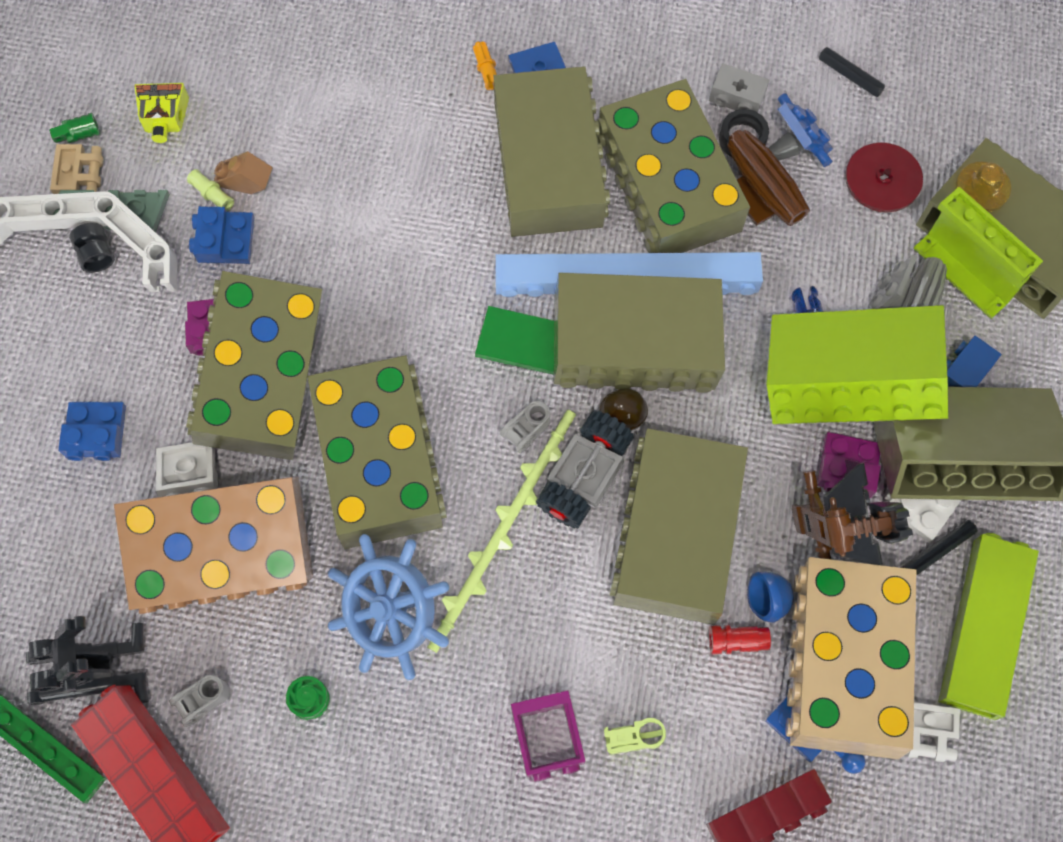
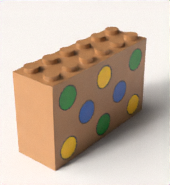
[114,477,314,614]

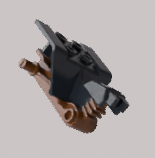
[792,459,913,565]

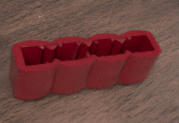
[706,768,832,842]

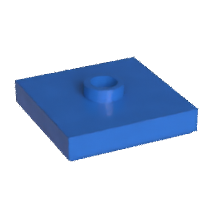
[508,41,566,73]

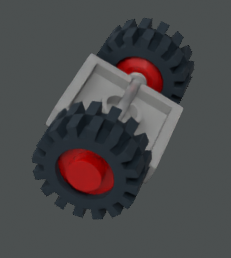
[536,410,634,529]

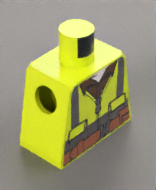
[135,83,189,143]

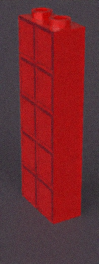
[71,685,231,842]

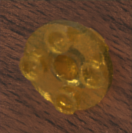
[956,162,1011,212]

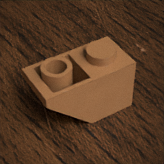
[214,151,273,194]

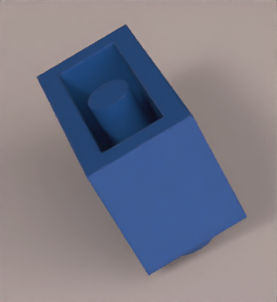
[947,335,1002,387]

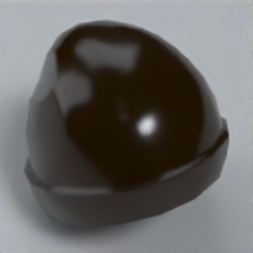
[598,389,648,431]

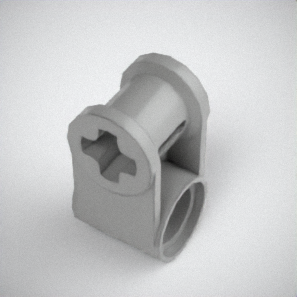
[500,401,550,454]
[169,675,230,727]

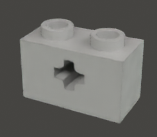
[709,63,770,112]

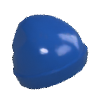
[747,571,794,623]

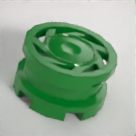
[285,676,330,720]

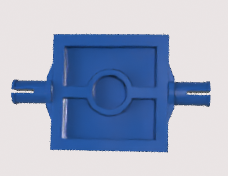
[777,93,833,167]

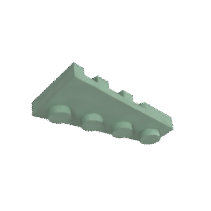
[53,190,170,233]

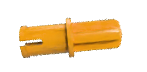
[473,41,497,90]

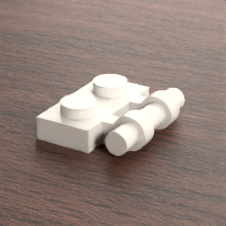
[906,702,960,762]

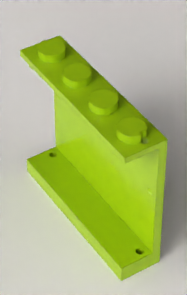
[913,187,1043,319]

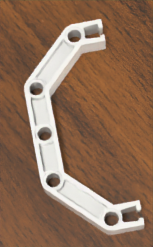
[0,191,177,292]

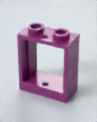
[511,690,586,782]

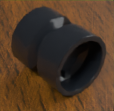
[69,223,115,273]

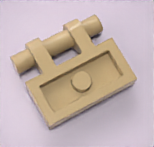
[50,144,104,194]

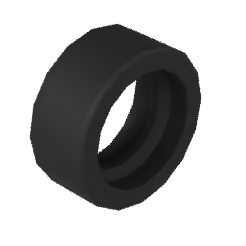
[719,109,769,158]

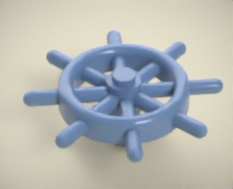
[328,534,450,680]

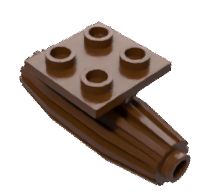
[727,130,810,226]

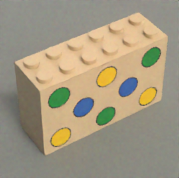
[786,557,916,760]

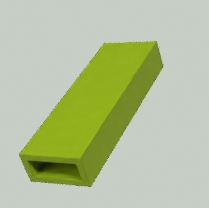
[938,533,1039,720]

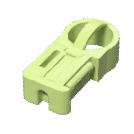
[604,718,666,755]

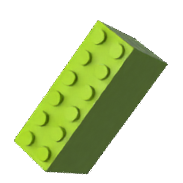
[767,305,948,424]

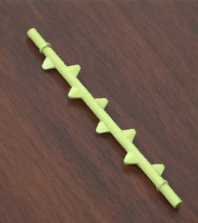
[427,410,576,653]

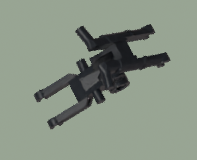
[26,616,149,705]

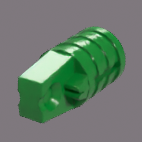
[49,112,100,143]

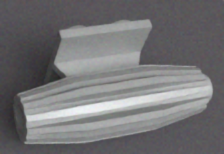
[869,255,947,309]

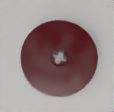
[845,142,923,212]

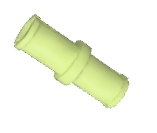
[187,169,234,211]

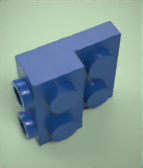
[189,206,255,264]
[58,402,126,461]

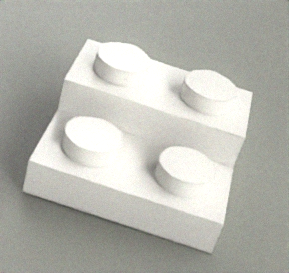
[156,442,218,497]
[885,492,961,543]

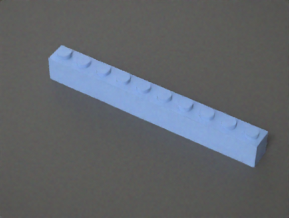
[496,252,763,297]

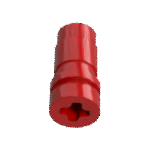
[709,625,771,654]

